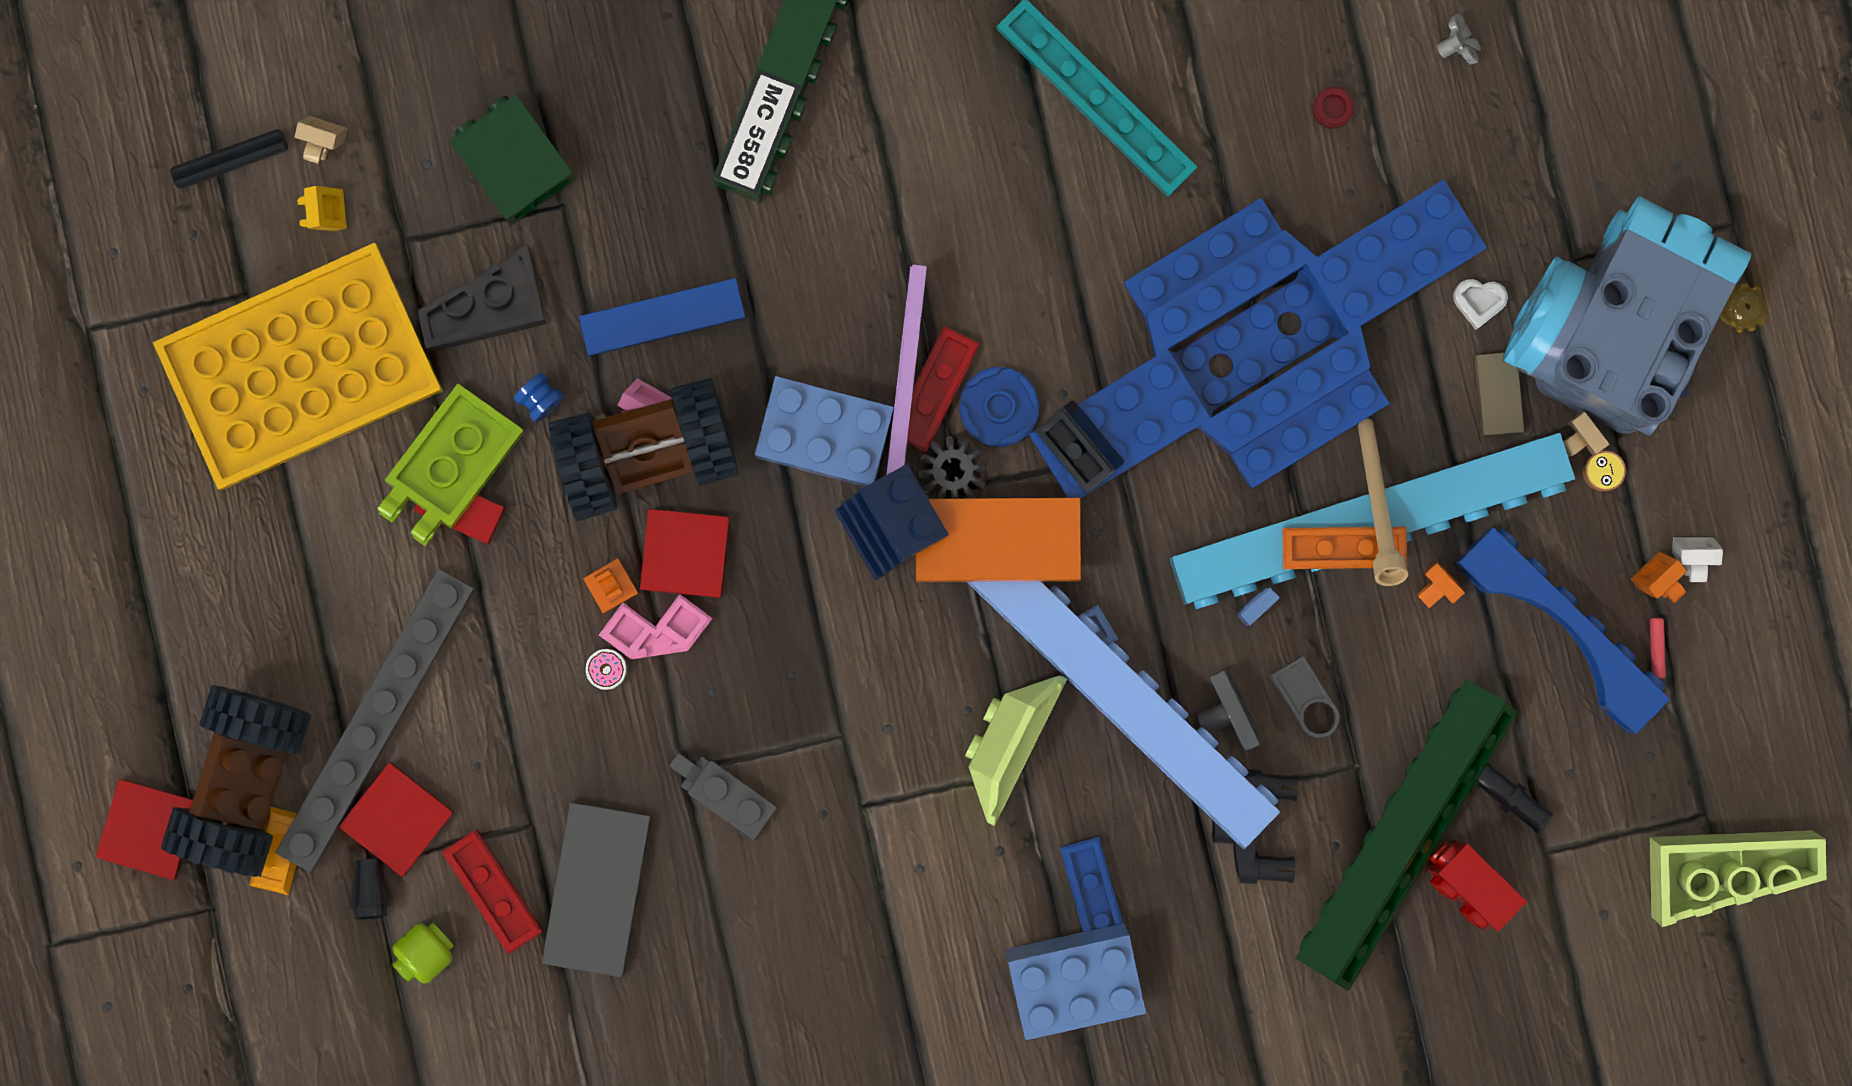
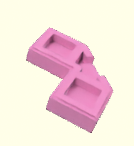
[599,594,713,659]

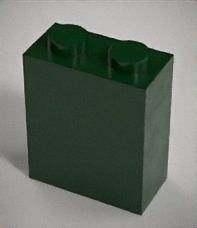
[450,94,577,226]

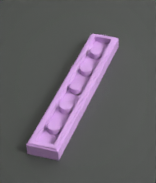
[887,264,927,474]

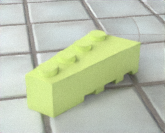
[1650,830,1827,927]

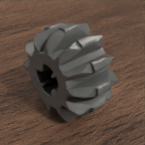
[918,436,987,499]

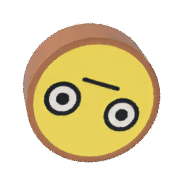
[1583,451,1626,492]

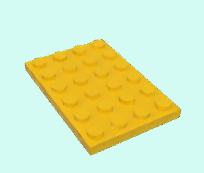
[153,243,443,491]

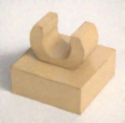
[294,116,348,164]
[1563,412,1610,457]

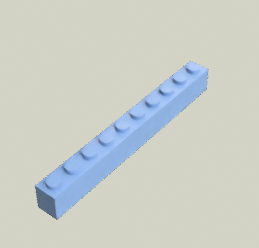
[967,581,1280,850]

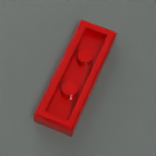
[890,326,980,453]
[441,829,544,954]

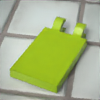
[377,384,524,547]

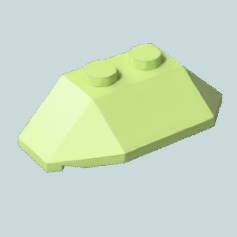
[965,675,1067,826]

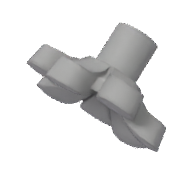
[1437,13,1481,65]

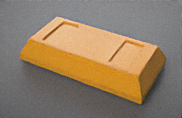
[249,806,297,895]

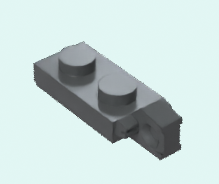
[669,752,778,840]

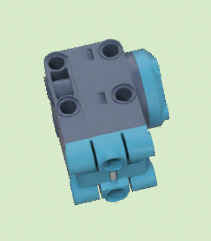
[1502,196,1751,436]

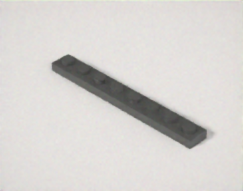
[275,568,475,873]

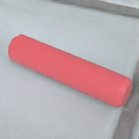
[1650,618,1666,679]

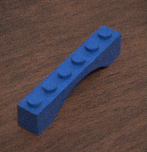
[1453,528,1670,734]

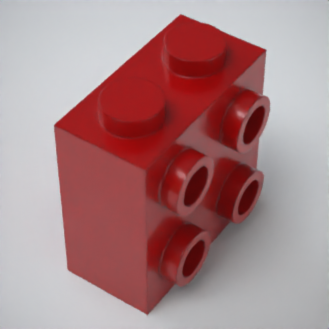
[1426,840,1527,932]

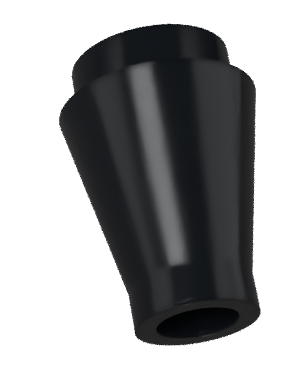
[350,859,391,920]

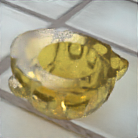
[1719,283,1766,333]

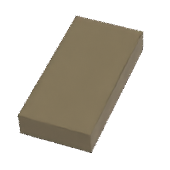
[1474,353,1524,437]

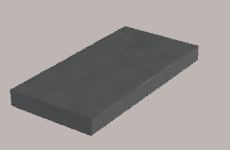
[542,802,651,977]

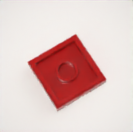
[640,509,730,598]
[339,762,455,877]
[95,779,193,880]

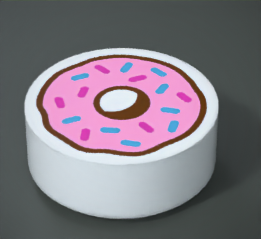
[586,649,627,690]

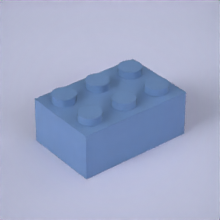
[755,376,894,487]
[1005,923,1146,1040]

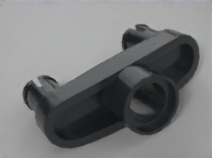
[1212,769,1299,884]

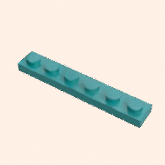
[997,0,1197,198]

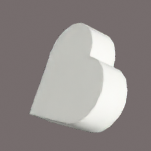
[1453,279,1508,330]

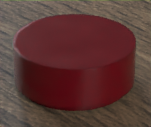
[1312,87,1354,129]

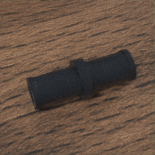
[1475,762,1553,833]

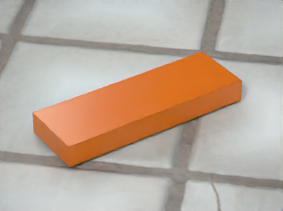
[1282,526,1407,570]

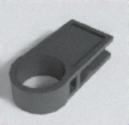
[1269,656,1340,738]

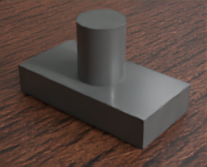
[1197,667,1265,751]

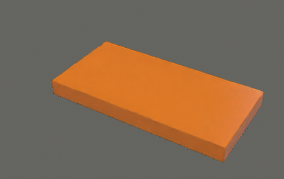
[916,498,1081,582]

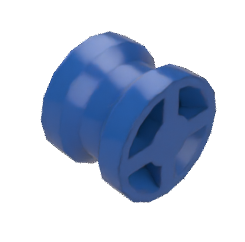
[513,372,565,423]

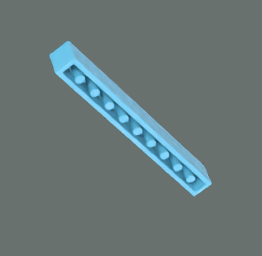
[1169,433,1575,609]

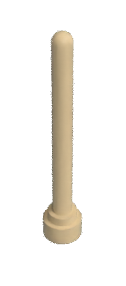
[1358,418,1408,586]

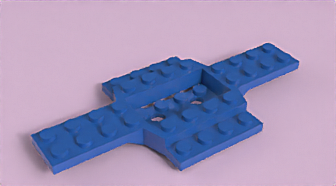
[1029,180,1487,499]

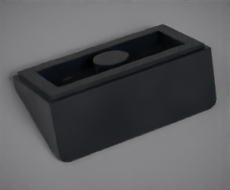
[1035,400,1124,494]

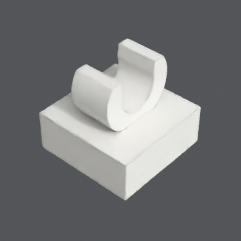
[1672,537,1723,582]

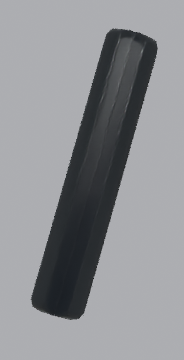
[170,129,288,189]

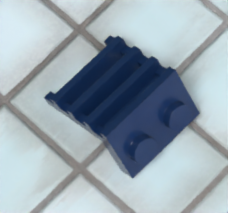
[834,464,949,580]

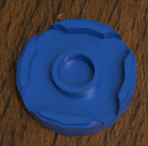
[959,366,1040,448]

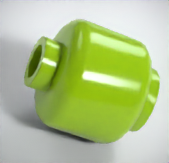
[392,923,454,984]

